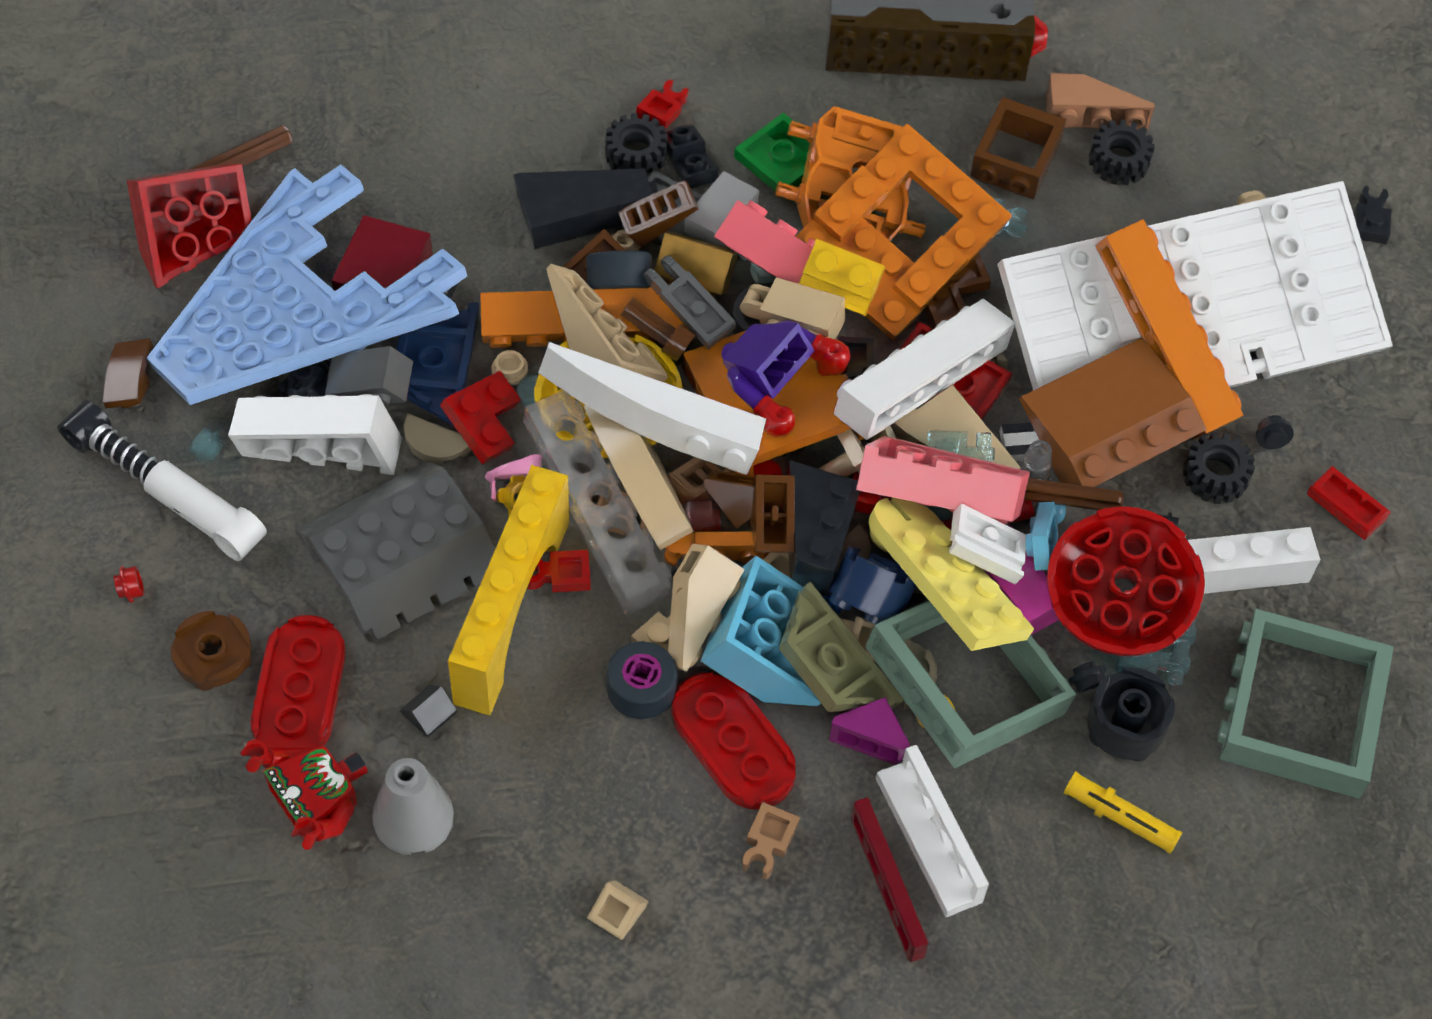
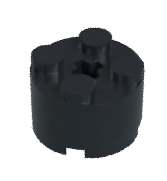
[1087,667,1175,762]

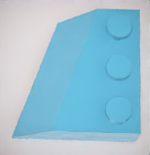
[701,556,821,706]

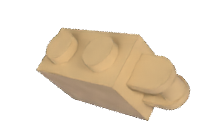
[740,277,845,339]

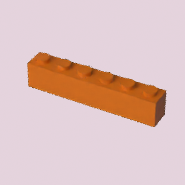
[1095,219,1244,440]
[480,288,696,348]

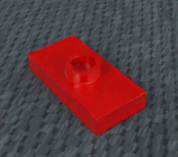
[1306,466,1391,540]

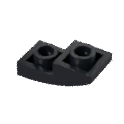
[665,125,718,188]

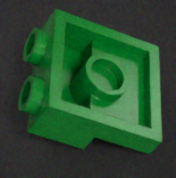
[734,112,810,192]

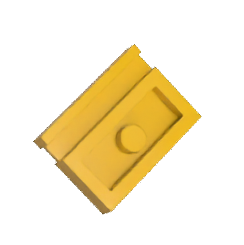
[798,239,886,316]

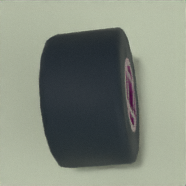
[586,251,652,289]
[606,641,678,719]

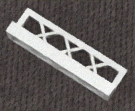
[876,745,989,917]

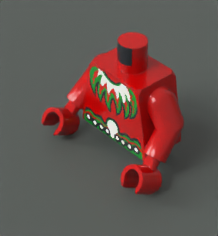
[240,740,368,850]

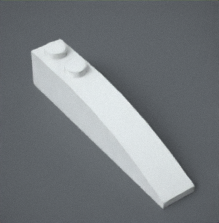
[538,342,766,475]

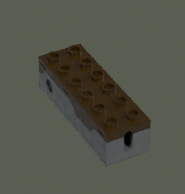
[826,0,1048,82]

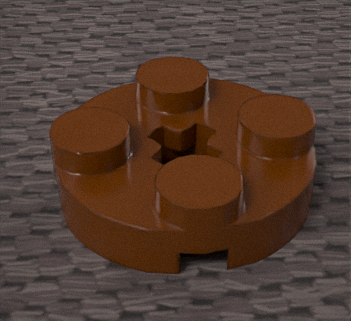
[171,611,252,690]

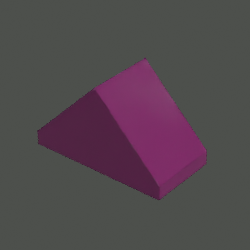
[829,697,910,765]

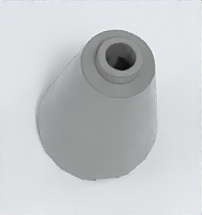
[372,758,454,855]

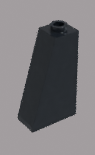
[513,169,658,249]

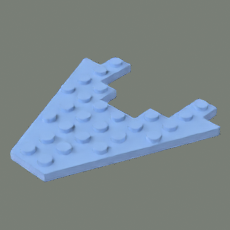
[147,165,467,405]

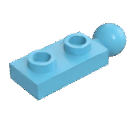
[1026,502,1066,571]

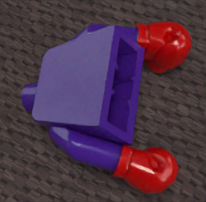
[722,320,850,438]

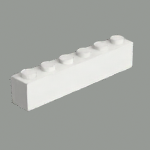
[834,299,1015,440]

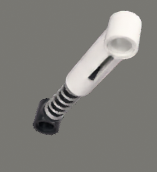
[57,400,267,561]

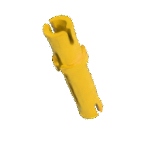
[1063,771,1183,854]

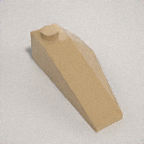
[546,264,669,382]

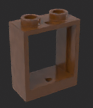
[970,97,1067,199]

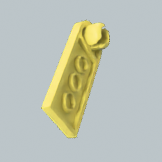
[869,498,1034,651]

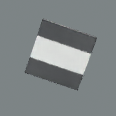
[999,422,1044,462]

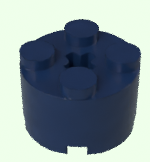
[829,546,916,624]

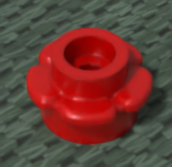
[113,565,145,603]

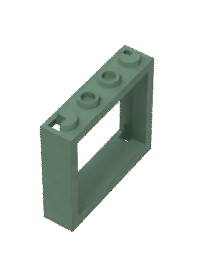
[865,601,1076,769]
[1217,609,1394,799]

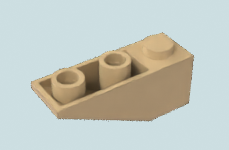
[668,544,744,672]

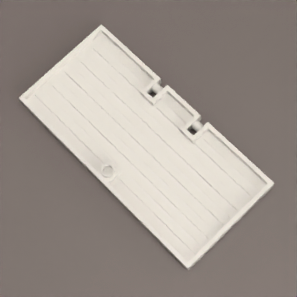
[998,181,1393,390]

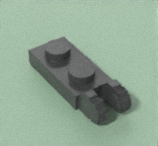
[643,255,736,350]

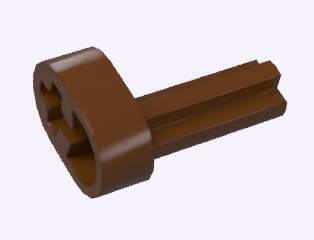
[620,298,696,362]

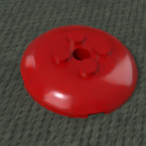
[1047,506,1205,656]

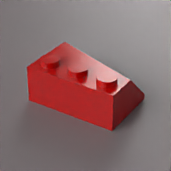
[126,163,252,288]

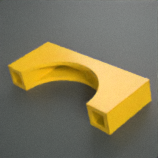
[448,465,569,716]

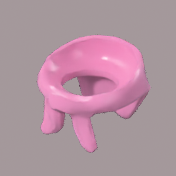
[485,454,542,502]

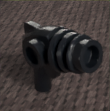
[278,358,332,397]

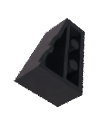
[786,460,860,597]

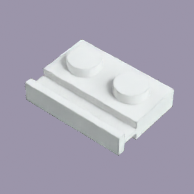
[949,503,1026,584]

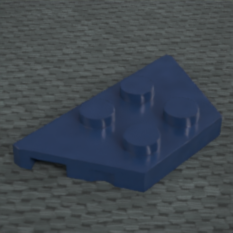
[396,302,480,426]

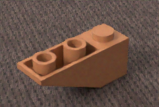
[1045,73,1155,130]

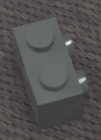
[325,346,413,408]

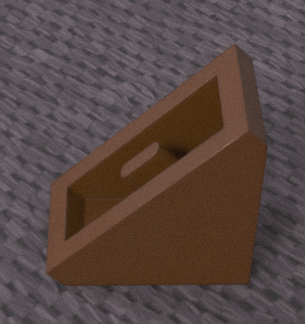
[704,470,755,529]
[750,475,795,553]

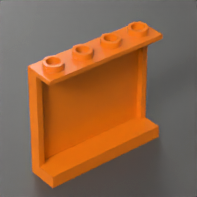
[683,331,864,477]

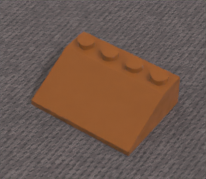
[1019,337,1207,487]

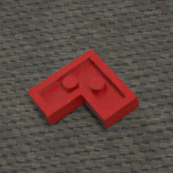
[440,371,521,465]

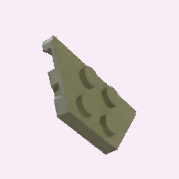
[779,582,904,712]

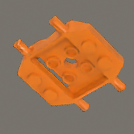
[775,106,926,242]

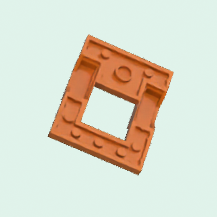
[795,123,1012,341]

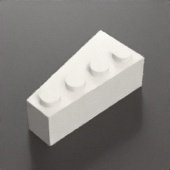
[228,394,402,475]

